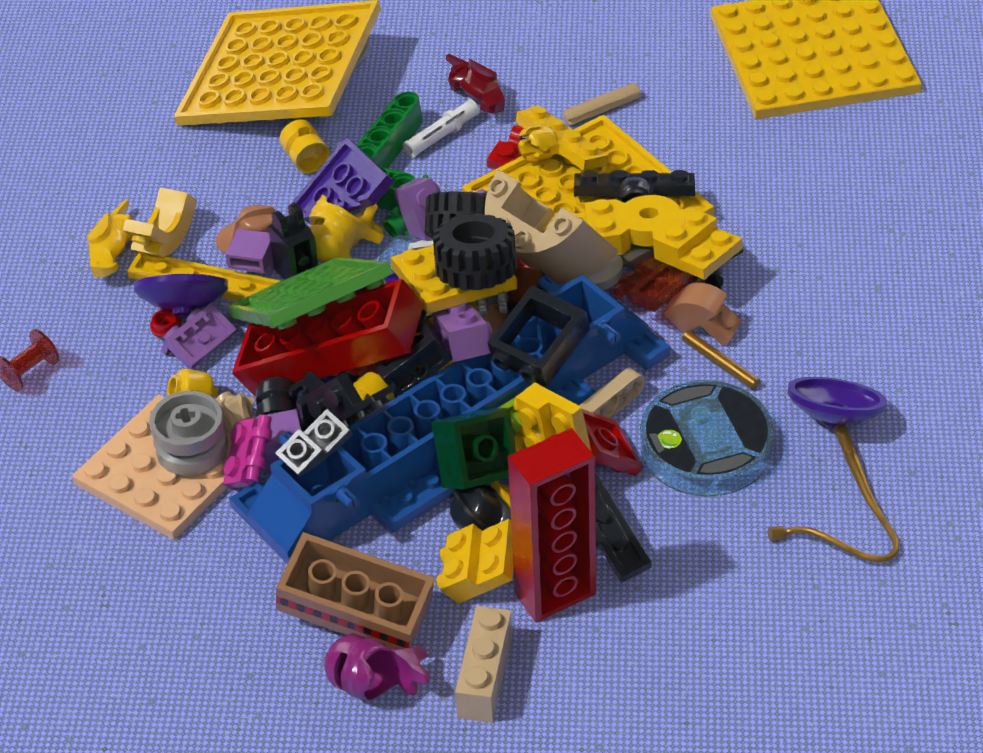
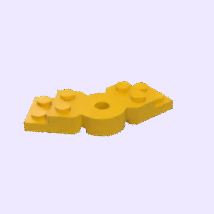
[572,195,743,280]

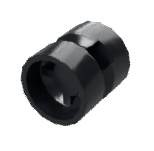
[255,376,298,418]

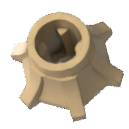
[215,391,255,433]

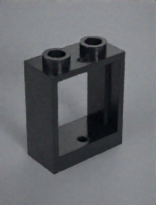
[487,285,590,388]
[374,311,452,396]

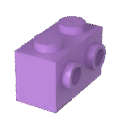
[392,178,441,243]
[432,302,493,362]

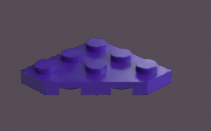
[291,137,394,224]

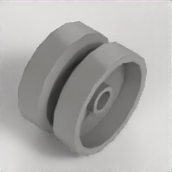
[149,391,228,476]

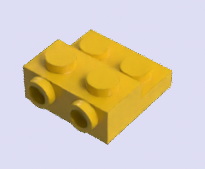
[514,383,591,451]
[436,519,514,604]

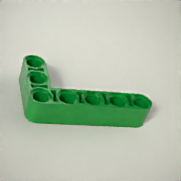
[357,91,423,210]

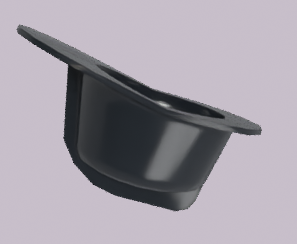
[450,485,511,531]

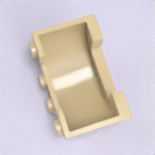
[485,169,619,283]

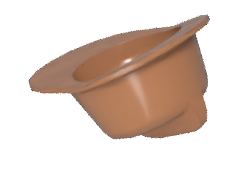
[216,204,276,254]

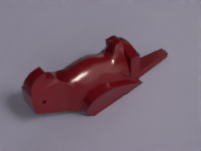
[446,54,505,114]

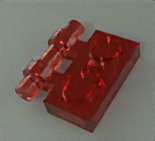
[613,256,694,312]

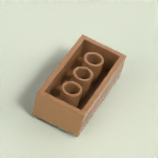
[276,532,435,649]

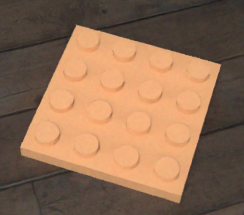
[72,394,232,540]

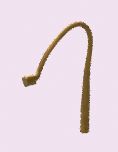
[767,424,900,562]

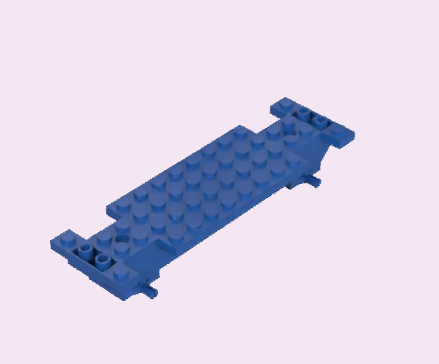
[229,274,670,564]

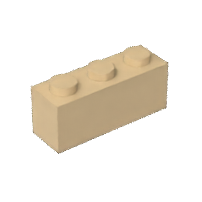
[455,606,513,723]

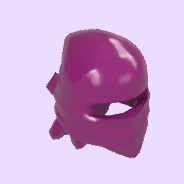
[324,633,430,701]

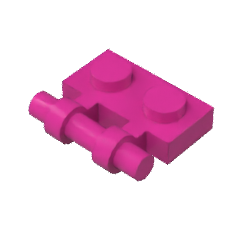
[222,415,273,488]

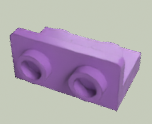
[161,303,237,369]

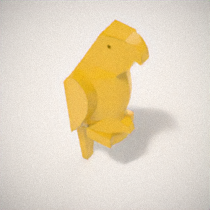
[87,199,133,277]

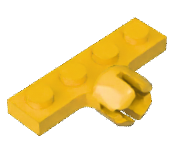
[516,106,609,171]

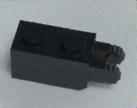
[268,202,318,280]

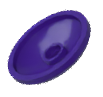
[134,274,228,316]
[787,377,887,427]

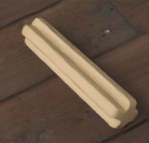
[563,83,640,126]

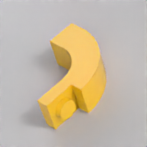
[123,187,197,257]

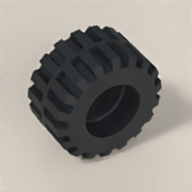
[424,191,487,239]
[433,214,516,291]

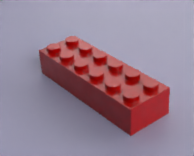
[232,278,424,396]
[508,428,596,623]

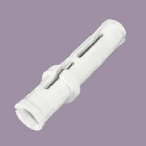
[403,99,480,158]

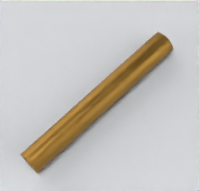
[682,330,761,390]

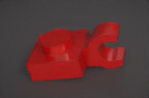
[486,125,526,170]

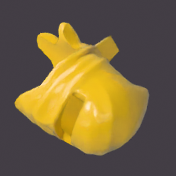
[308,195,384,262]

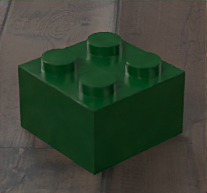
[431,408,517,489]

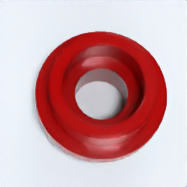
[150,309,182,338]

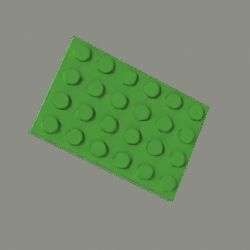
[225,257,393,330]

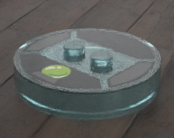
[640,380,774,497]

